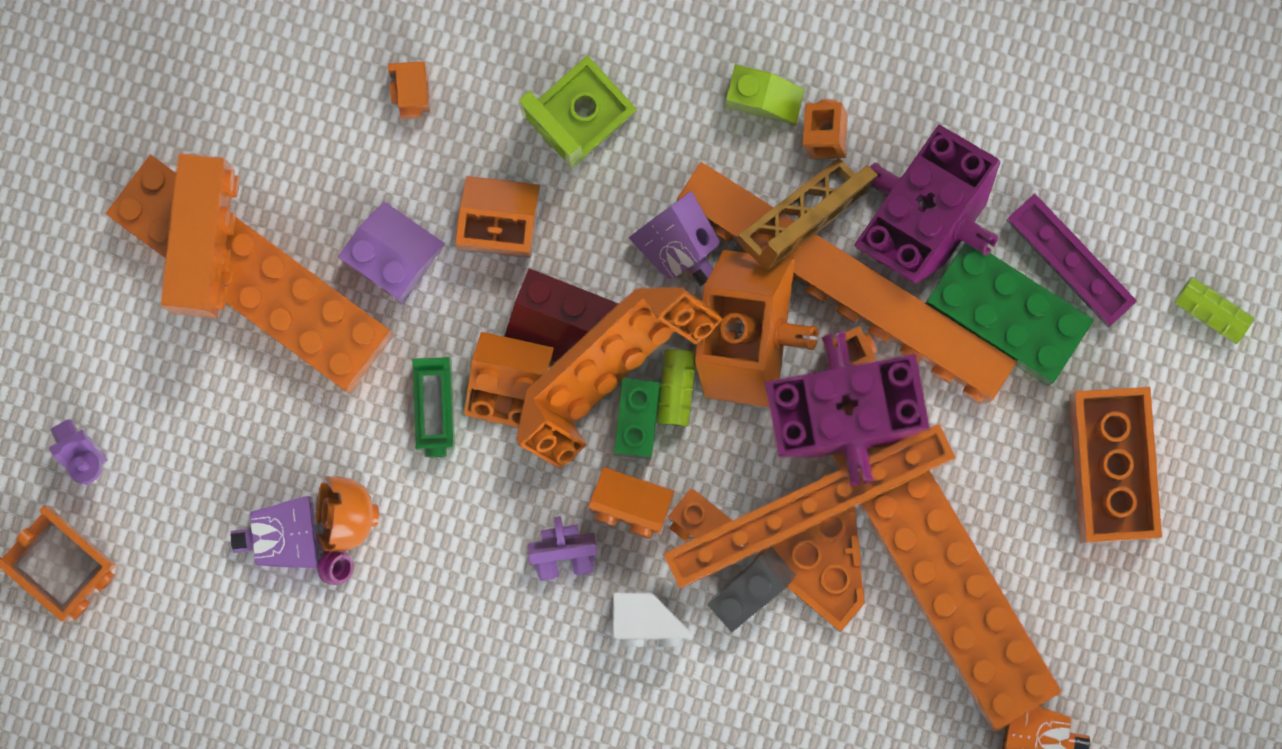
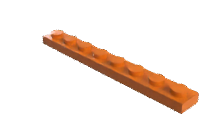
[663,423,956,589]

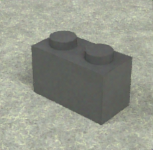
[707,547,796,633]

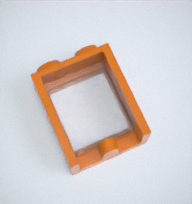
[0,505,117,622]

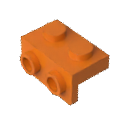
[668,489,733,542]

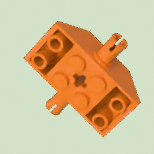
[695,250,818,407]

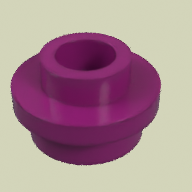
[318,551,354,585]

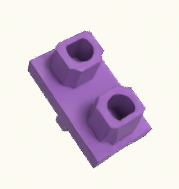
[49,419,108,485]
[528,516,597,581]

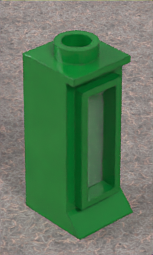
[412,357,455,458]

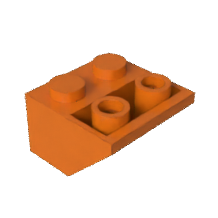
[455,176,540,258]
[464,332,554,428]
[588,467,675,539]

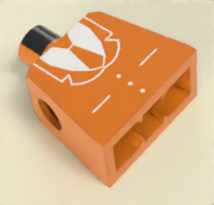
[1002,706,1090,749]

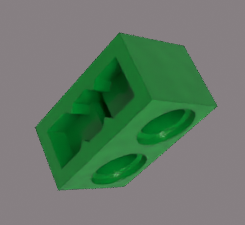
[614,378,660,460]

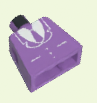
[628,191,719,287]
[230,496,319,569]

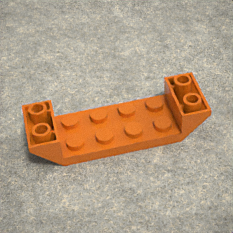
[516,287,724,469]

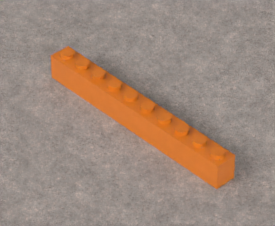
[676,162,1017,403]

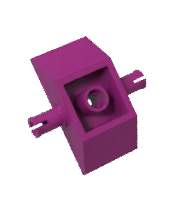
[854,124,1001,284]
[765,332,930,486]

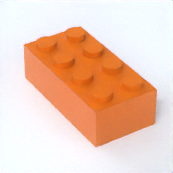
[160,153,240,318]
[1069,387,1162,544]

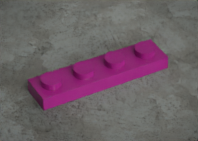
[1006,193,1137,328]

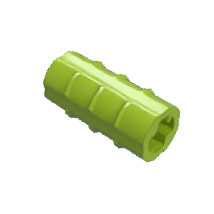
[1173,276,1255,344]
[657,349,696,427]

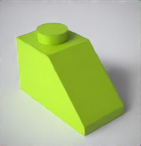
[725,64,805,125]

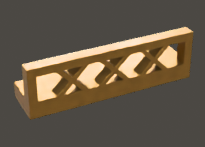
[736,158,878,272]

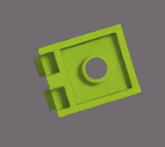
[518,55,637,170]

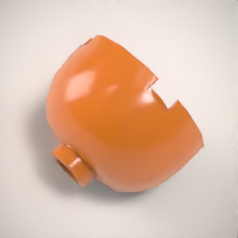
[316,476,379,552]

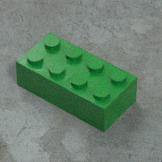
[925,242,1094,386]

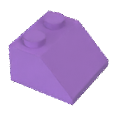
[338,201,445,304]

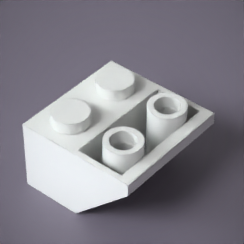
[613,593,690,647]

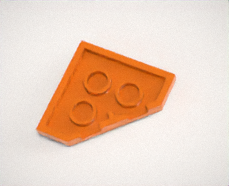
[754,473,865,632]

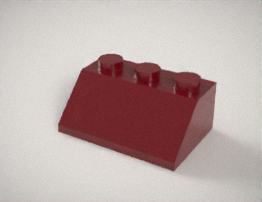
[504,268,619,363]

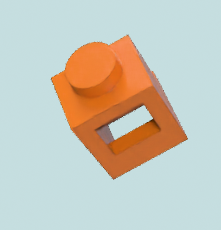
[388,61,430,119]
[803,99,848,159]

